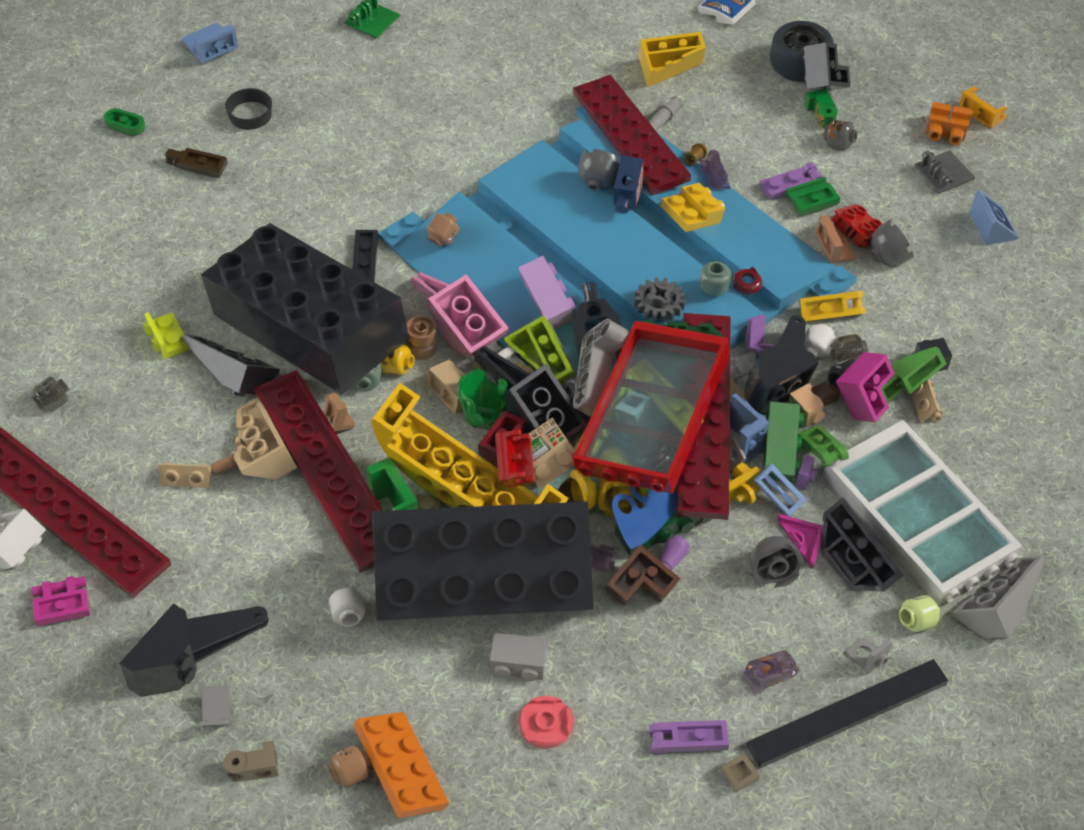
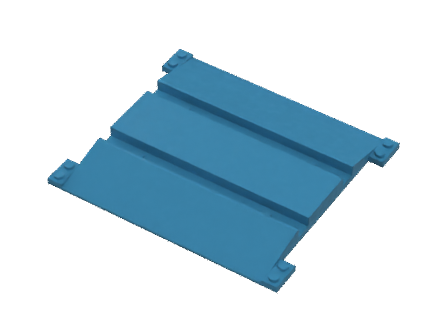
[378,105,857,455]

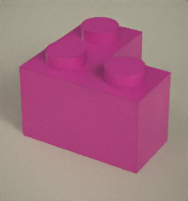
[836,352,895,423]

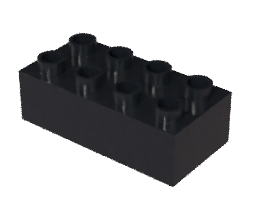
[201,223,410,395]
[372,501,594,621]

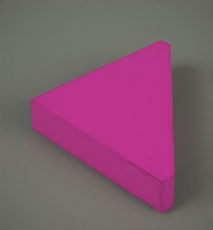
[778,514,823,568]

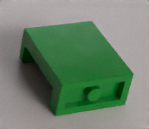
[366,457,418,510]

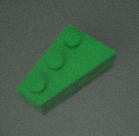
[763,401,804,482]

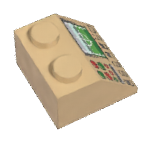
[529,418,575,489]

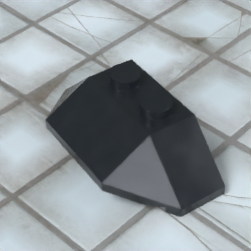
[821,497,904,592]

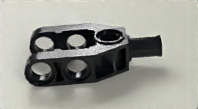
[573,281,623,360]

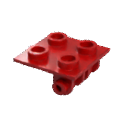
[832,204,883,249]

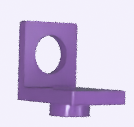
[746,314,776,353]

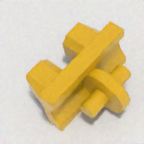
[729,462,761,505]

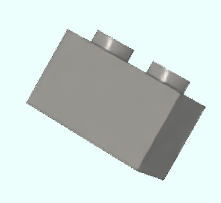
[490,632,547,681]

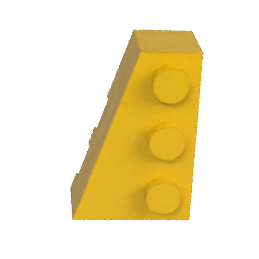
[638,32,706,87]

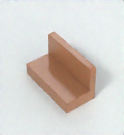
[815,215,856,263]

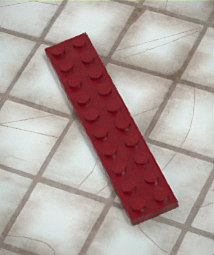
[677,313,731,520]
[253,370,383,573]
[0,427,171,599]

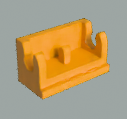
[959,86,1008,129]

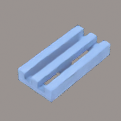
[753,463,807,516]

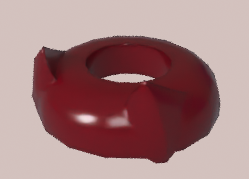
[732,266,762,295]

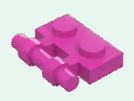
[32,576,90,626]

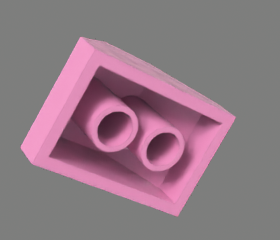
[411,272,509,359]

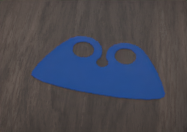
[612,486,677,549]

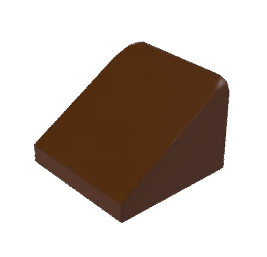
[811,382,840,407]

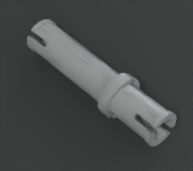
[648,96,683,131]

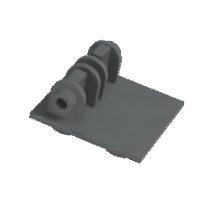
[915,150,975,193]

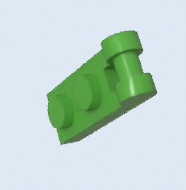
[798,424,849,468]

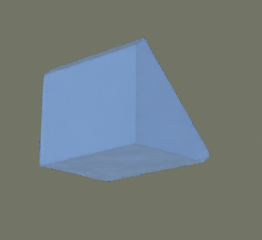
[970,190,1019,245]

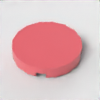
[519,695,574,749]

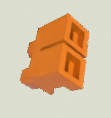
[926,102,973,146]

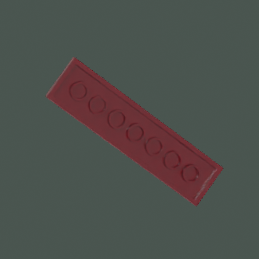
[573,74,691,195]

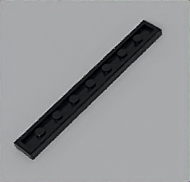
[746,659,949,768]

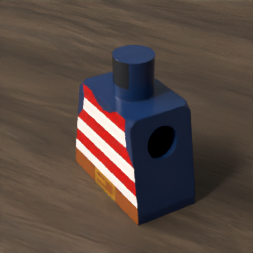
[614,155,644,214]

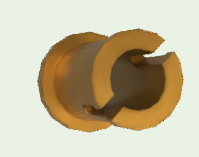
[684,143,707,166]

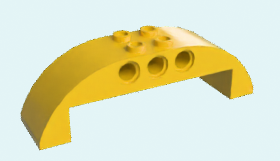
[371,382,569,508]

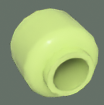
[899,595,940,632]

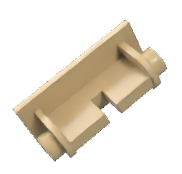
[911,379,943,423]
[158,462,213,488]

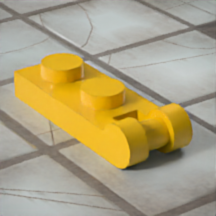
[798,290,865,321]

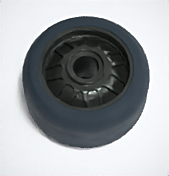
[770,21,834,82]

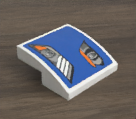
[698,0,756,25]

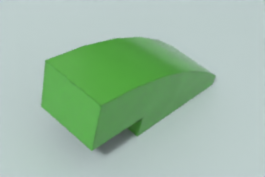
[881,347,947,404]

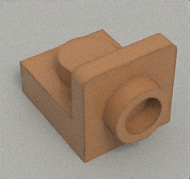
[323,393,355,432]

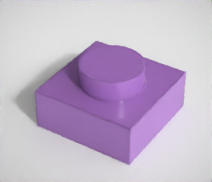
[795,454,817,490]

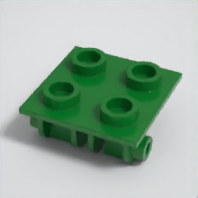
[344,0,400,38]

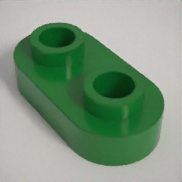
[104,108,145,135]

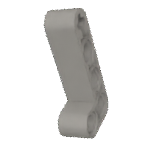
[573,319,629,417]

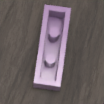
[518,256,576,330]

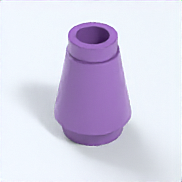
[659,535,690,570]

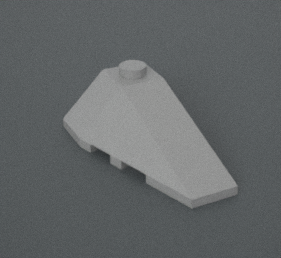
[952,556,1045,640]

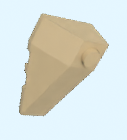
[234,398,297,480]

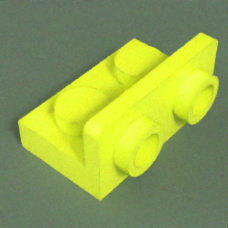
[143,312,190,359]

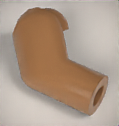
[211,448,238,475]

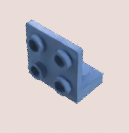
[182,23,238,64]
[730,393,769,464]

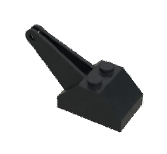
[744,315,819,415]
[473,346,587,439]
[119,603,269,697]

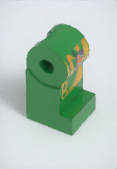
[804,88,838,129]

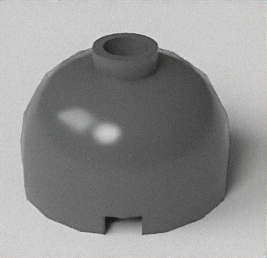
[578,149,620,191]
[870,220,914,266]
[750,536,804,588]

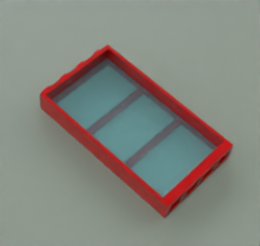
[573,321,730,494]

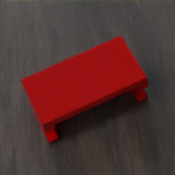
[495,430,535,488]

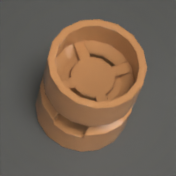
[406,315,437,360]

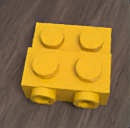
[660,183,725,232]

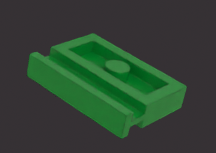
[785,177,840,216]

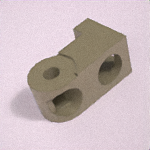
[223,741,279,782]

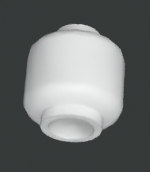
[805,324,836,359]
[329,587,365,627]

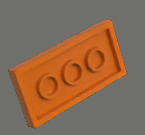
[353,712,449,819]

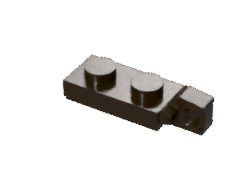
[165,148,228,178]

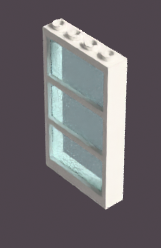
[822,420,1022,606]

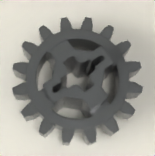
[634,277,685,323]

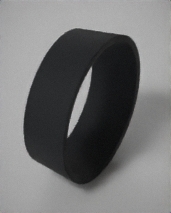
[225,88,272,130]

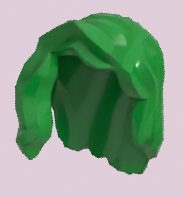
[457,369,508,430]

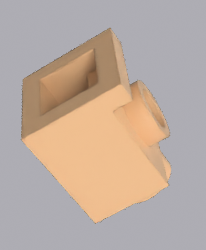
[788,383,825,427]

